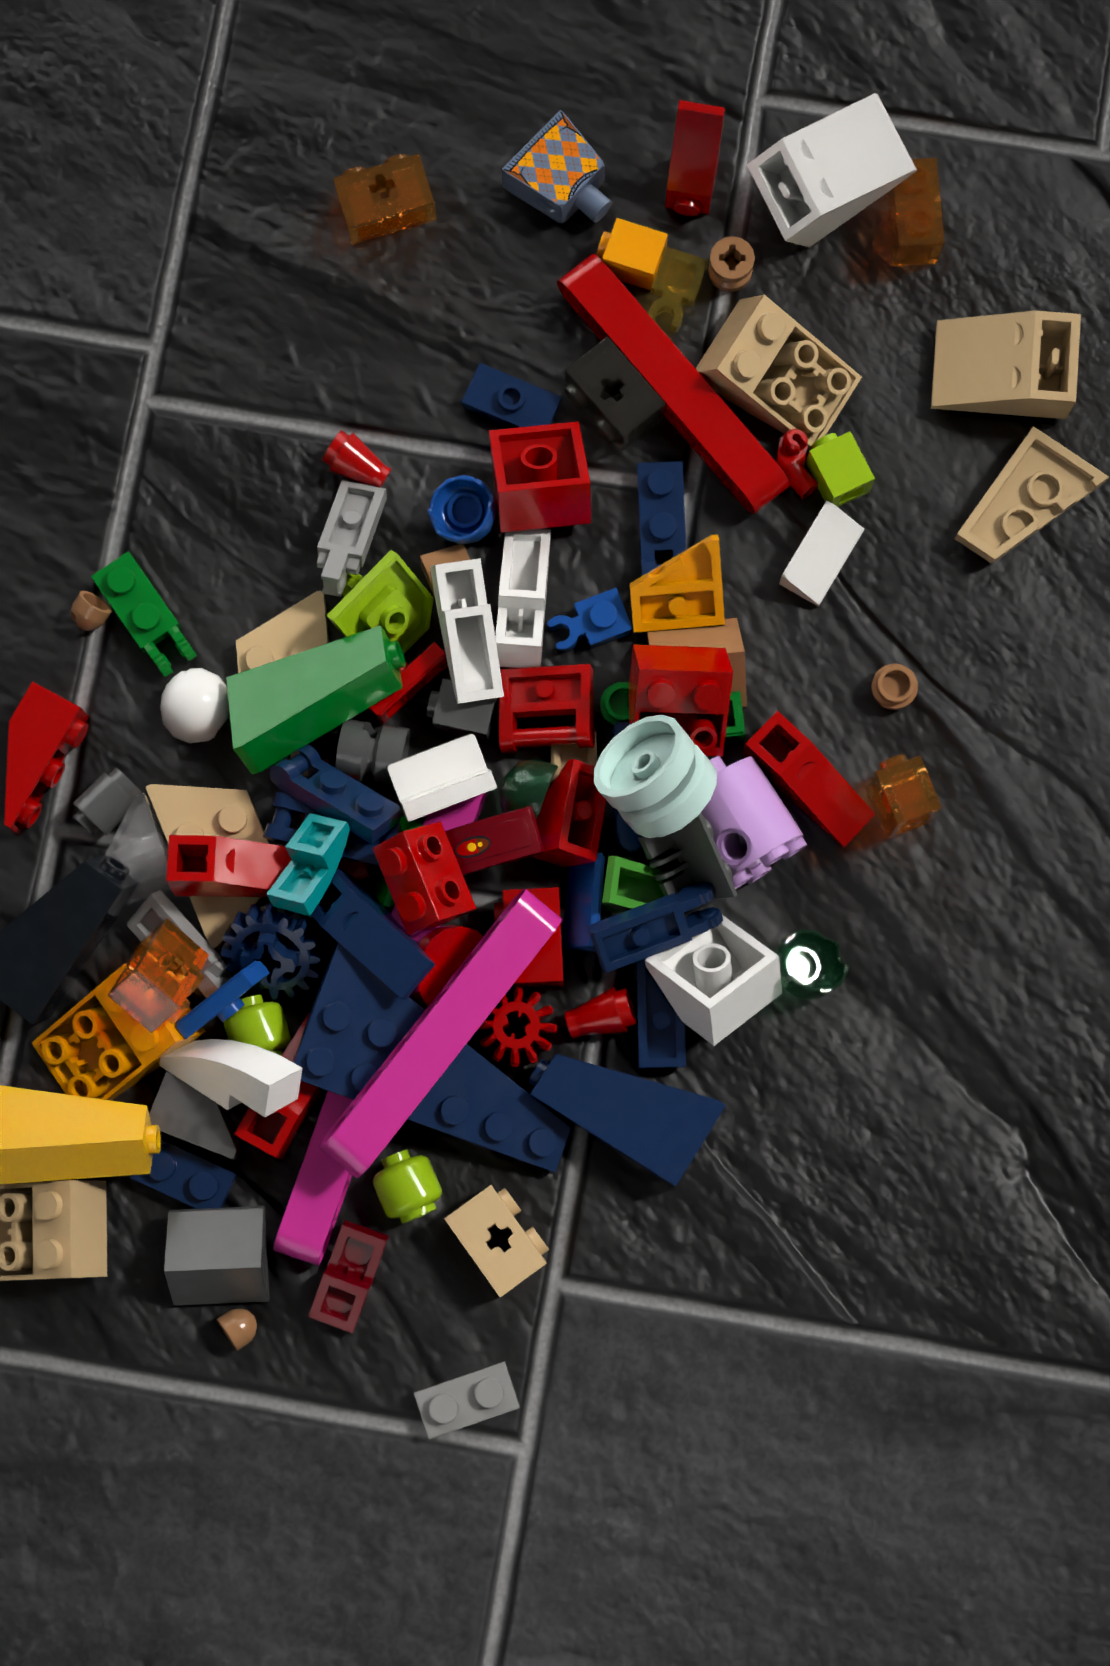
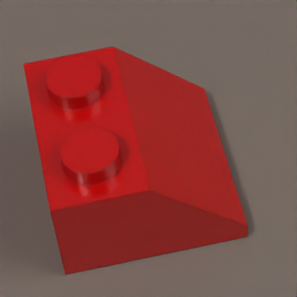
[489,421,591,533]

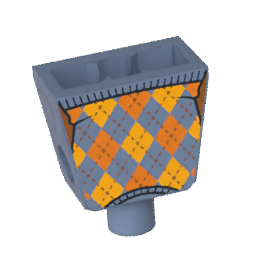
[502,110,612,223]

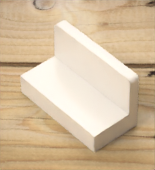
[387,734,497,822]

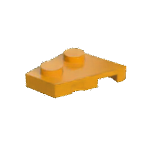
[629,534,725,633]

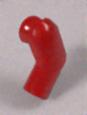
[776,429,819,499]

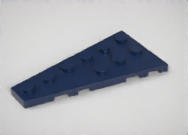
[293,941,571,1173]

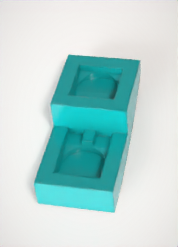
[266,813,350,916]

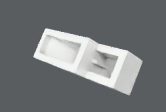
[495,529,551,668]
[430,558,504,704]
[159,1039,302,1117]

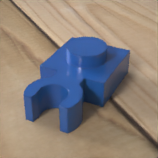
[547,588,633,653]

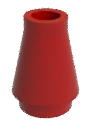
[322,430,392,488]
[565,987,637,1039]

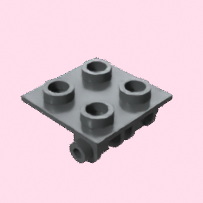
[637,812,738,899]

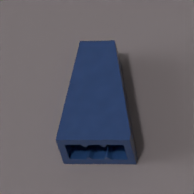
[528,1054,726,1187]

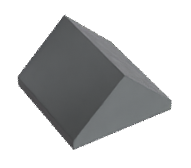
[164,1206,270,1305]

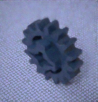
[221,902,325,999]

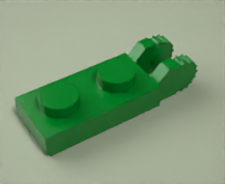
[91,551,197,677]

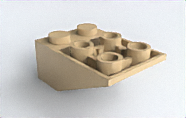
[696,295,862,449]
[931,311,1081,419]
[0,1180,107,1281]

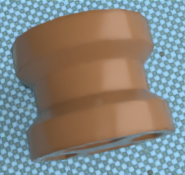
[708,236,755,292]

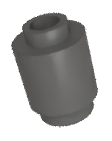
[73,767,142,836]

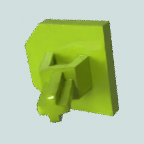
[326,550,433,654]

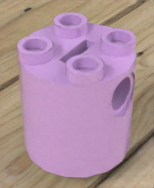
[701,756,807,889]

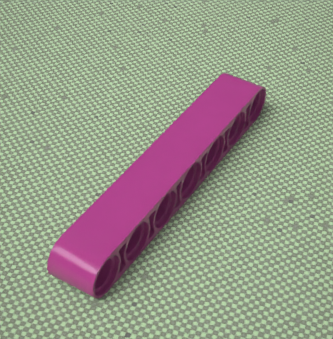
[319,888,562,1178]

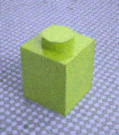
[806,431,875,507]

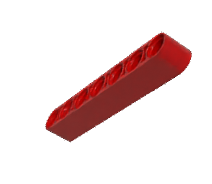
[557,253,790,515]

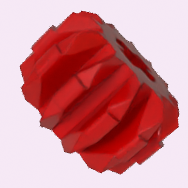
[478,986,557,1068]

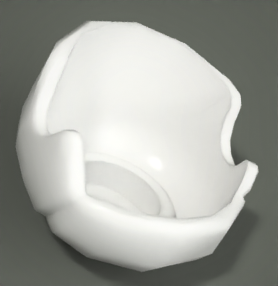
[160,668,230,743]

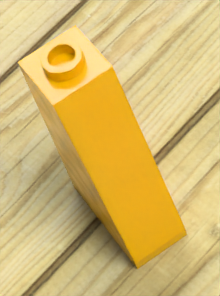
[0,1085,161,1184]

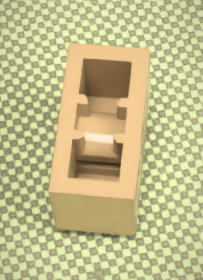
[444,1185,549,1297]

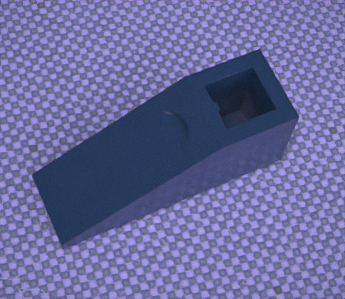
[311,868,436,1000]

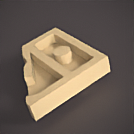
[236,591,329,673]

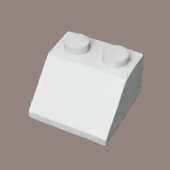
[645,915,782,1046]

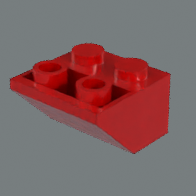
[629,644,733,756]

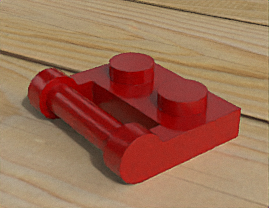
[499,664,595,753]

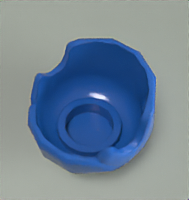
[427,475,497,545]

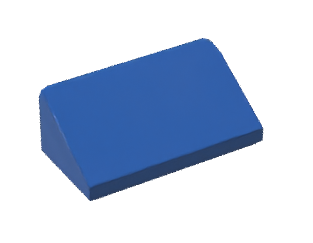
[562,853,605,952]

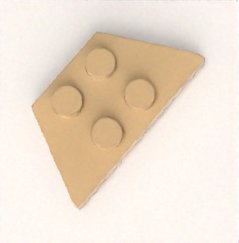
[146,784,269,951]

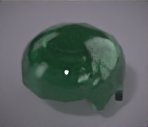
[499,759,558,819]
[776,929,849,1000]

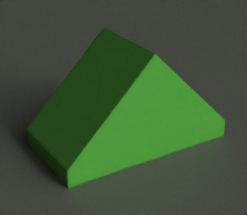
[602,856,675,914]

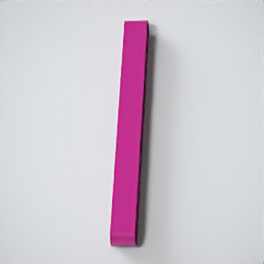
[273,792,487,1266]

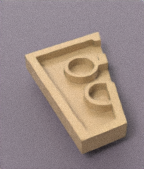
[955,426,1109,564]

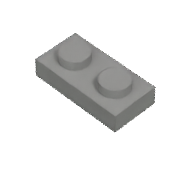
[414,1361,520,1439]

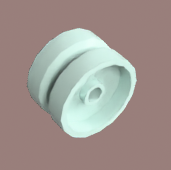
[594,715,717,838]

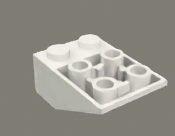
[747,93,917,248]

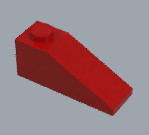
[665,100,725,216]

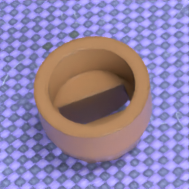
[70,591,112,631]
[217,1308,257,1351]

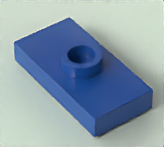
[176,960,270,1039]

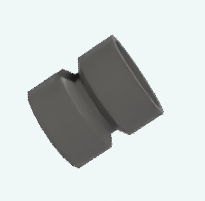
[335,719,410,787]

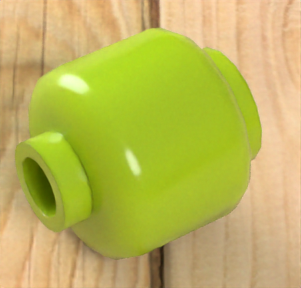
[224,995,291,1056]
[373,1149,442,1224]

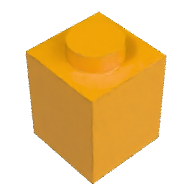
[597,218,668,291]

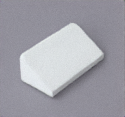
[779,501,864,607]

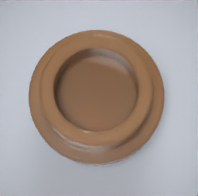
[871,664,918,710]

